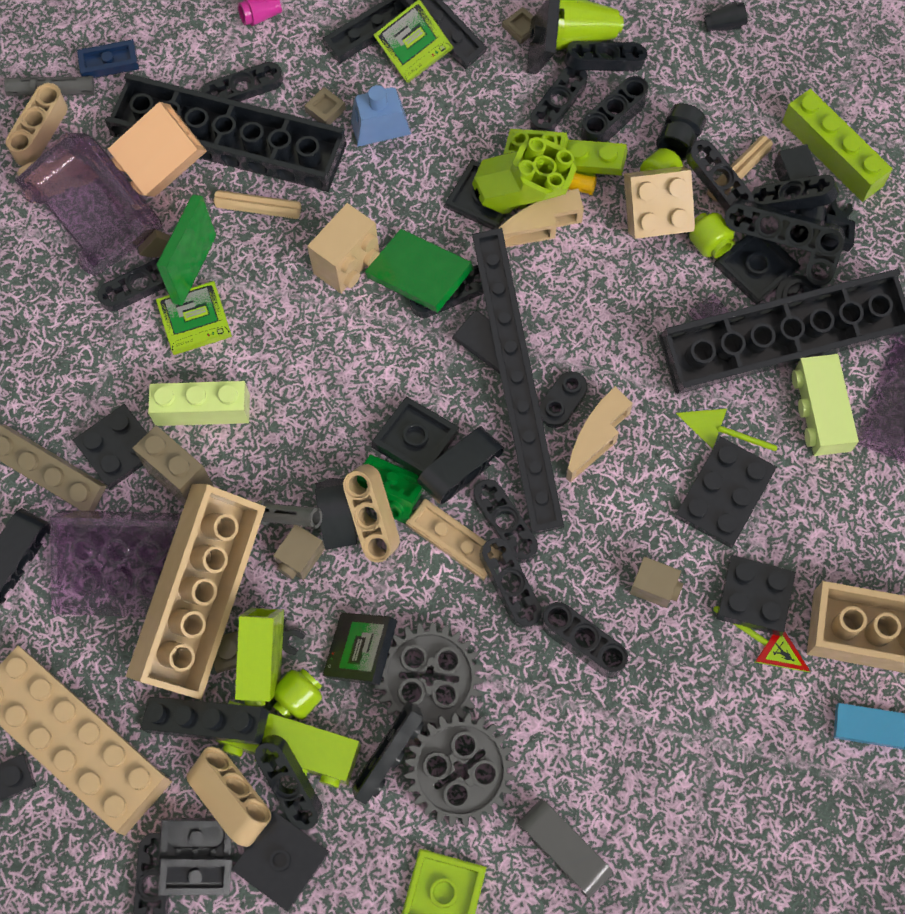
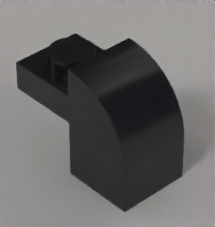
[315,478,357,550]

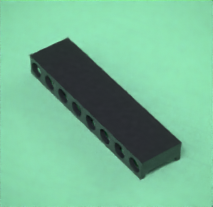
[105,73,347,192]
[658,268,905,395]

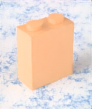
[108,102,207,197]

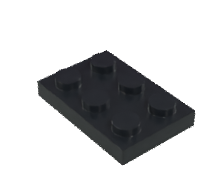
[675,436,777,549]

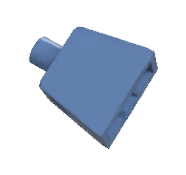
[351,85,411,146]

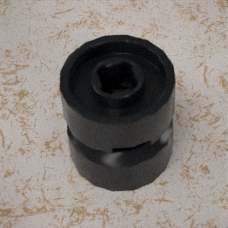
[656,103,707,160]

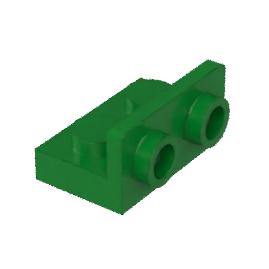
[357,454,424,524]

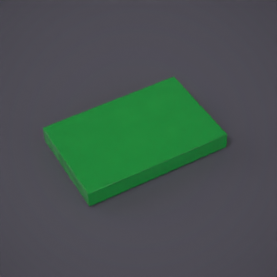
[156,194,216,305]
[365,229,474,313]

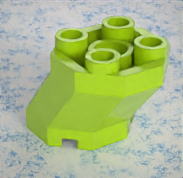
[472,137,577,214]

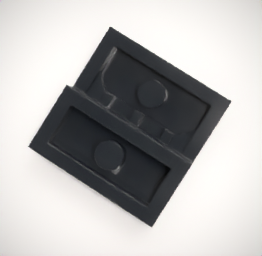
[157,817,232,895]

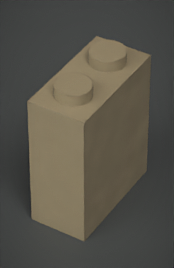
[133,425,214,505]

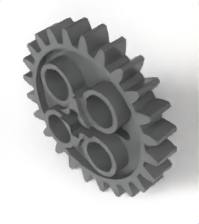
[375,622,484,734]
[404,712,516,827]

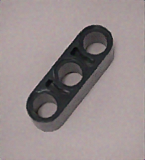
[581,76,649,142]
[417,426,505,505]
[0,508,52,604]
[542,602,628,678]

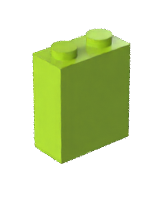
[235,608,284,706]

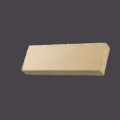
[406,499,503,581]

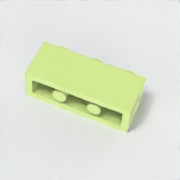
[792,354,859,456]
[148,381,250,426]

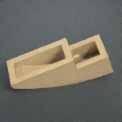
[499,188,584,247]
[566,386,633,482]

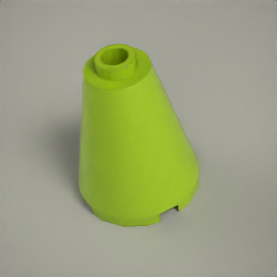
[545,0,624,51]

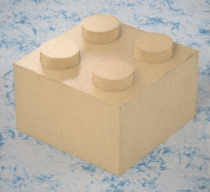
[624,166,695,239]
[307,203,379,293]

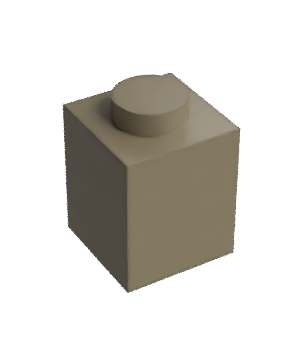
[273,525,325,581]
[629,556,684,608]

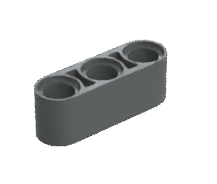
[516,799,614,899]

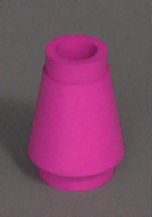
[238,0,282,27]

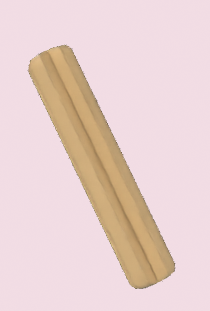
[707,135,773,202]
[214,190,301,219]

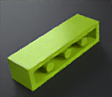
[782,88,893,202]
[216,700,361,788]

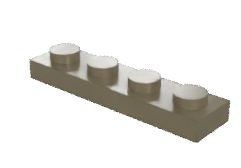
[0,424,107,514]

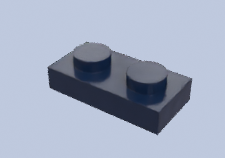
[77,39,139,78]

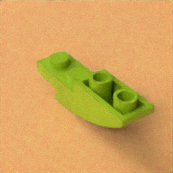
[504,129,628,177]

